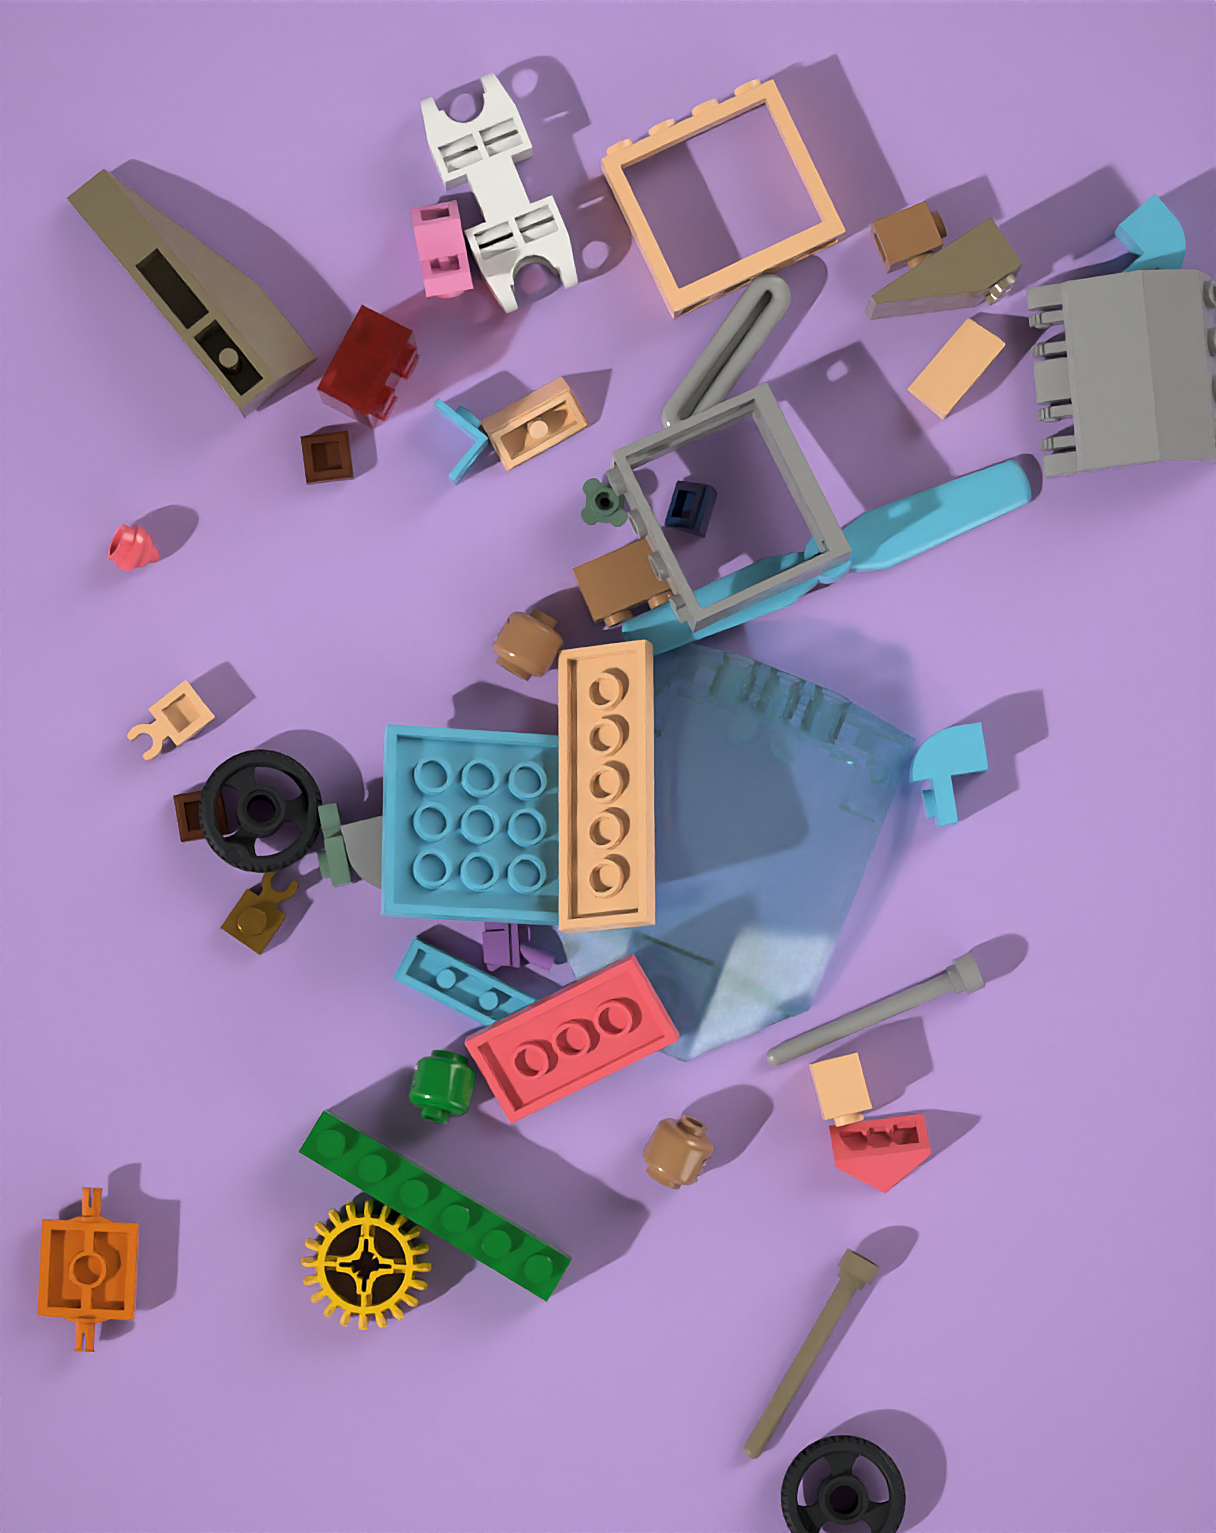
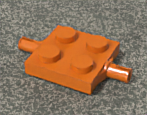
[37,1187,140,1352]

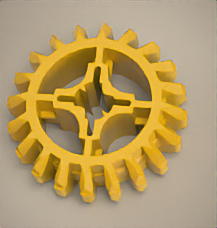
[301,1199,432,1330]

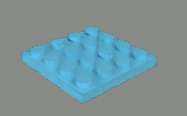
[381,724,559,926]

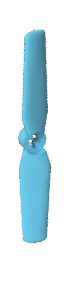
[622,460,1031,656]

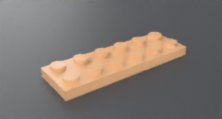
[558,639,655,934]

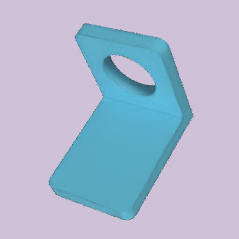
[434,398,489,486]

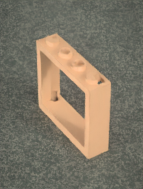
[601,79,846,320]

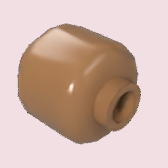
[492,607,563,681]
[643,1114,713,1189]

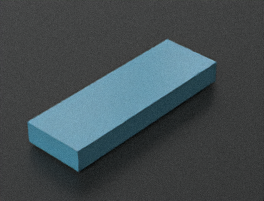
[393,936,539,1026]

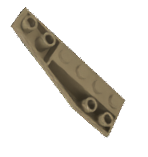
[67,169,318,418]

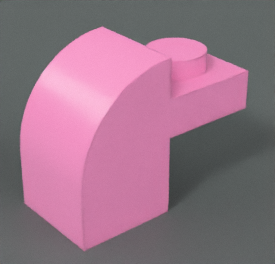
[410,200,473,298]

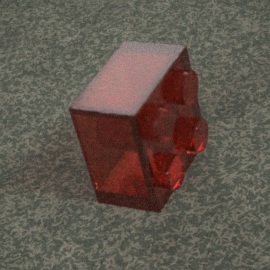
[317,305,420,429]

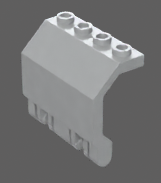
[1026,269,1216,478]

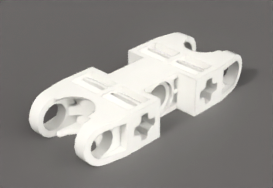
[420,72,578,314]

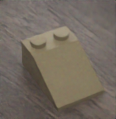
[865,217,1023,320]

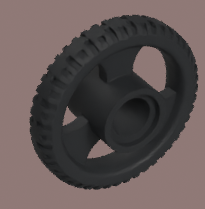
[199,749,323,873]
[781,1435,906,1533]

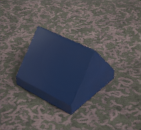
[664,480,718,538]

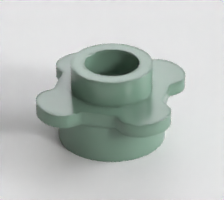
[581,478,628,527]

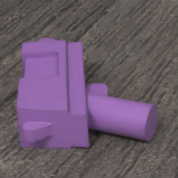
[482,922,557,972]

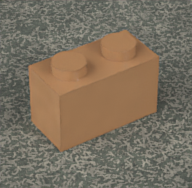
[572,538,674,628]

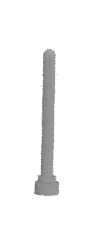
[767,952,985,1066]

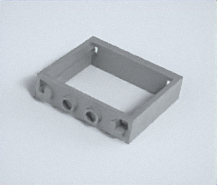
[606,382,852,633]

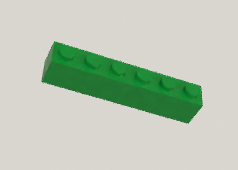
[299,1109,572,1302]

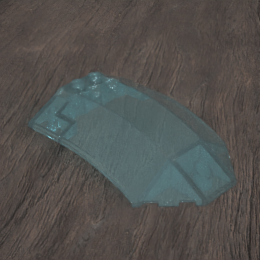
[554,643,916,1062]

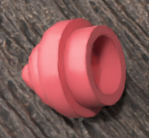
[108,524,159,572]

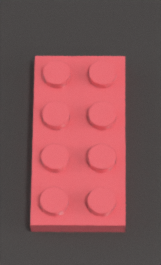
[464,953,680,1124]

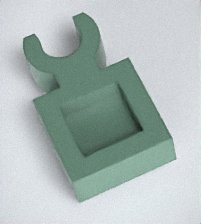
[317,803,354,887]

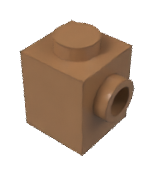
[870,201,947,274]

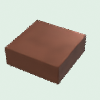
[301,430,354,485]
[173,789,229,843]

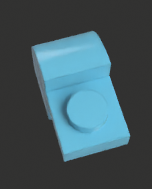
[1114,194,1186,273]
[909,722,989,828]

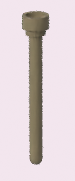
[744,1248,880,1459]

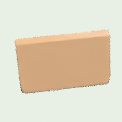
[907,318,1006,420]
[481,377,590,471]

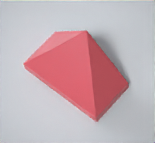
[829,1114,931,1193]

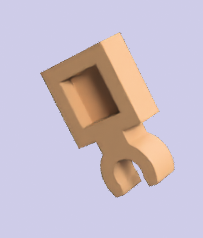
[127,680,217,761]

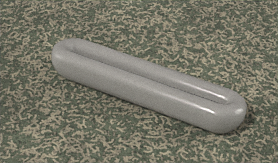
[661,273,791,428]

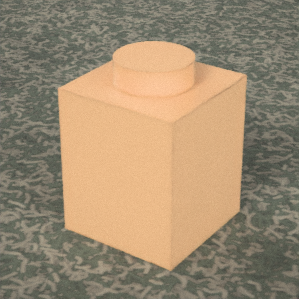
[809,1052,872,1127]

